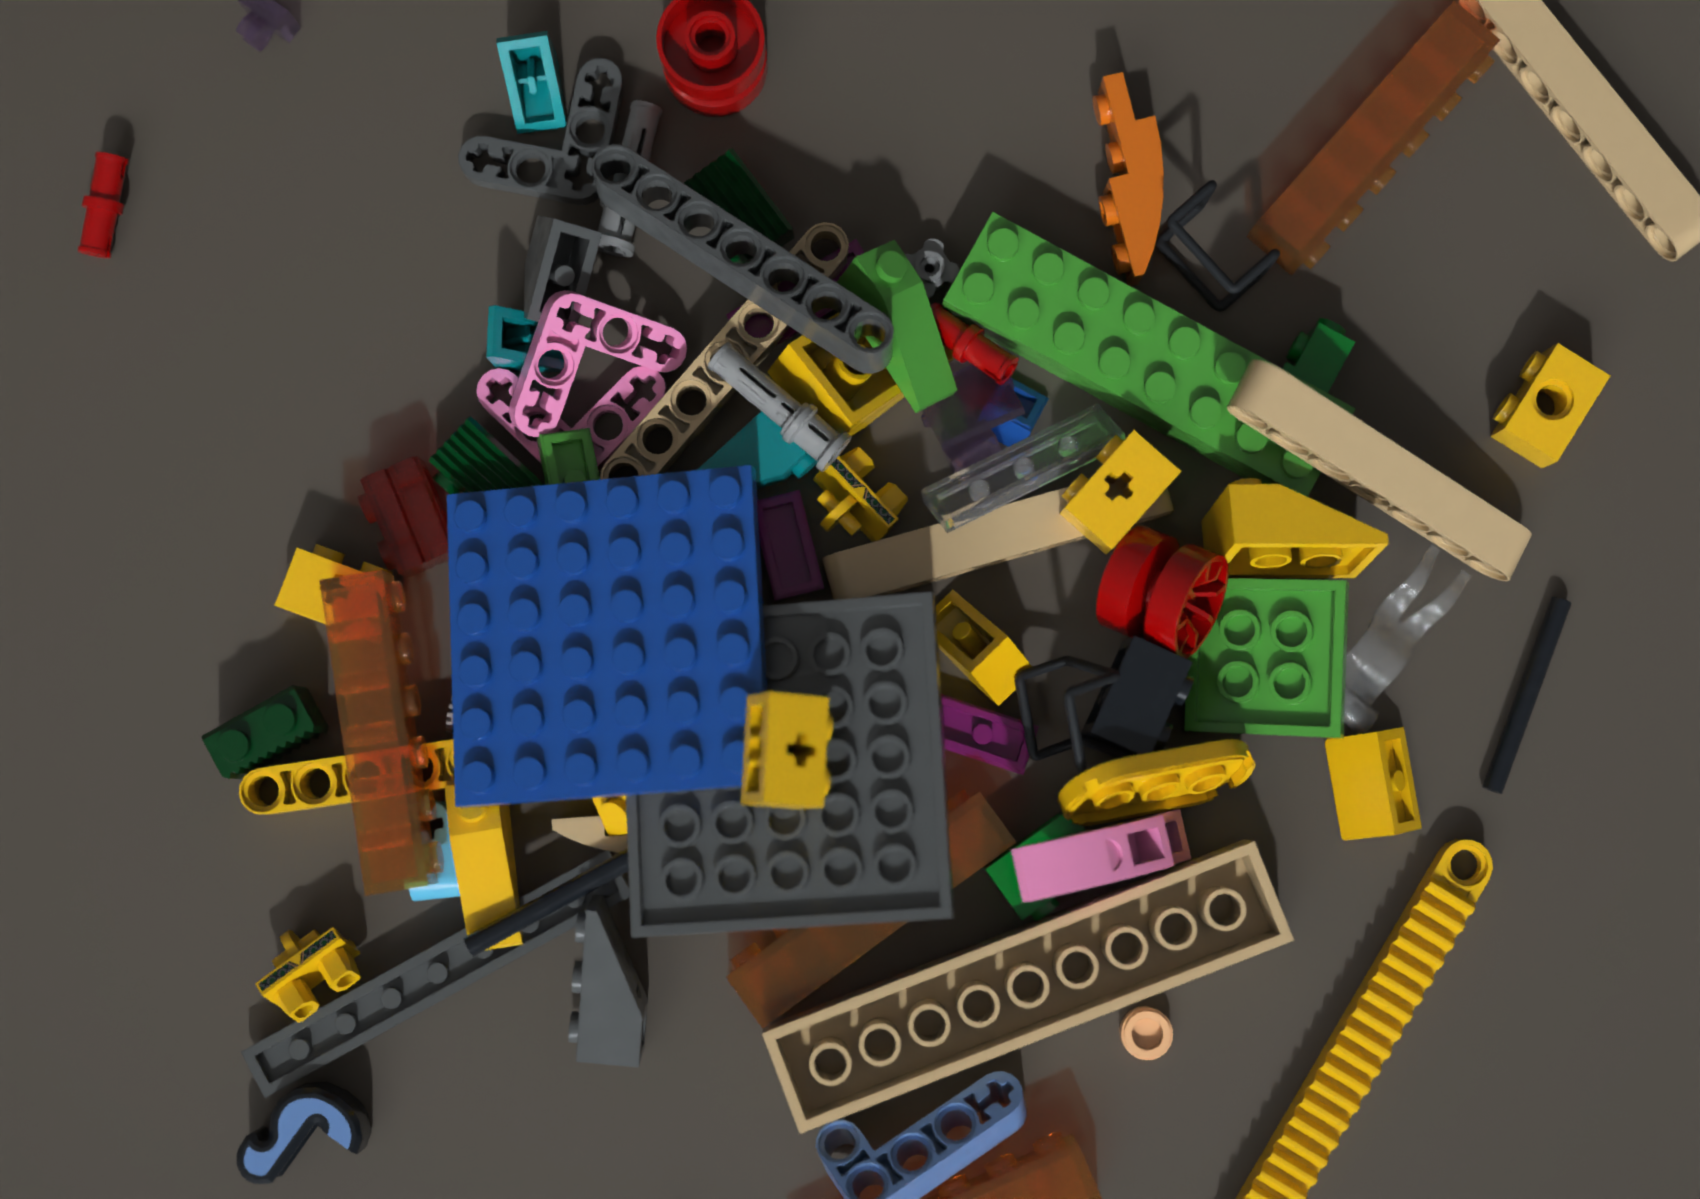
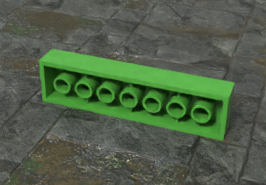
[942,212,1356,497]

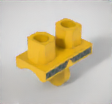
[813,447,908,542]
[255,927,361,1022]

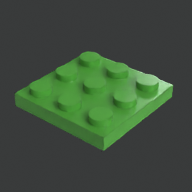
[1184,578,1349,738]

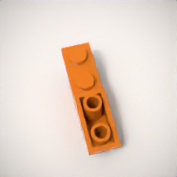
[1093,72,1164,286]

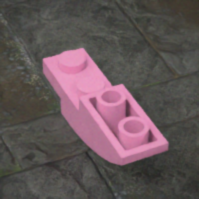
[1011,809,1191,902]

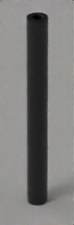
[1482,597,1572,794]
[463,848,629,957]

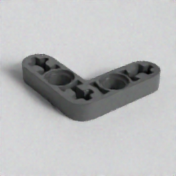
[458,58,624,205]

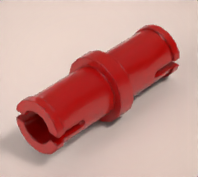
[77,152,129,259]
[931,302,1019,386]

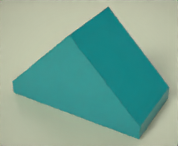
[496,31,567,134]
[486,305,565,373]

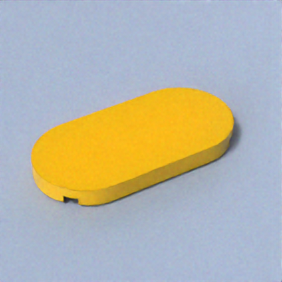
[1058,739,1256,826]

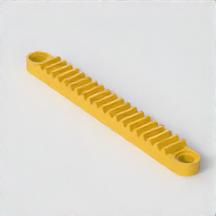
[1235,839,1493,1199]

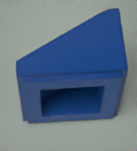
[977,377,1049,452]

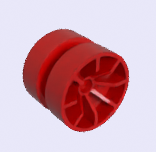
[656,0,768,117]
[1096,525,1229,658]

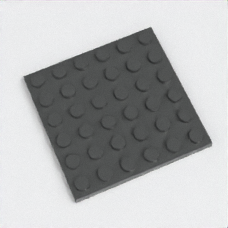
[626,592,955,938]

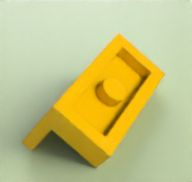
[1325,727,1422,840]

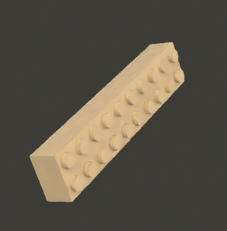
[762,839,1294,1134]

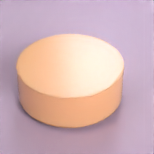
[1119,1006,1173,1060]

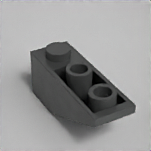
[568,895,648,1067]

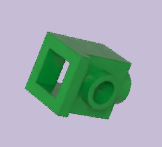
[1280,318,1355,393]

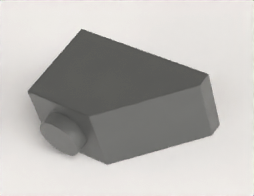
[524,215,602,328]

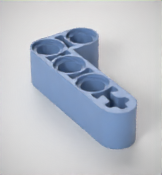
[816,1071,1027,1199]

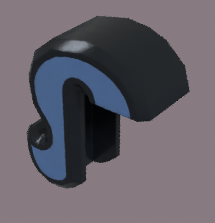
[236,1081,372,1184]

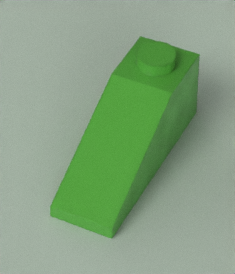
[836,240,958,413]

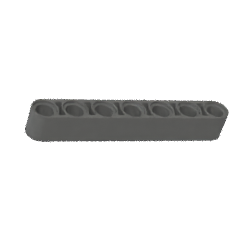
[592,145,894,374]

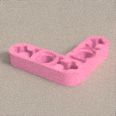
[509,290,687,437]
[476,366,667,471]

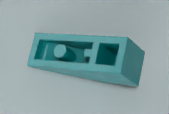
[697,411,817,489]

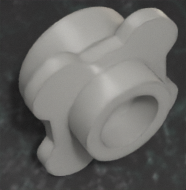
[905,238,959,298]

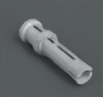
[598,100,663,257]
[708,342,852,472]

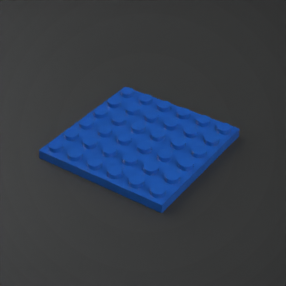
[447,465,767,808]

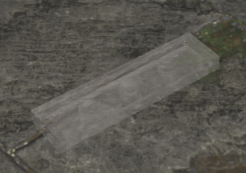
[921,403,1125,533]

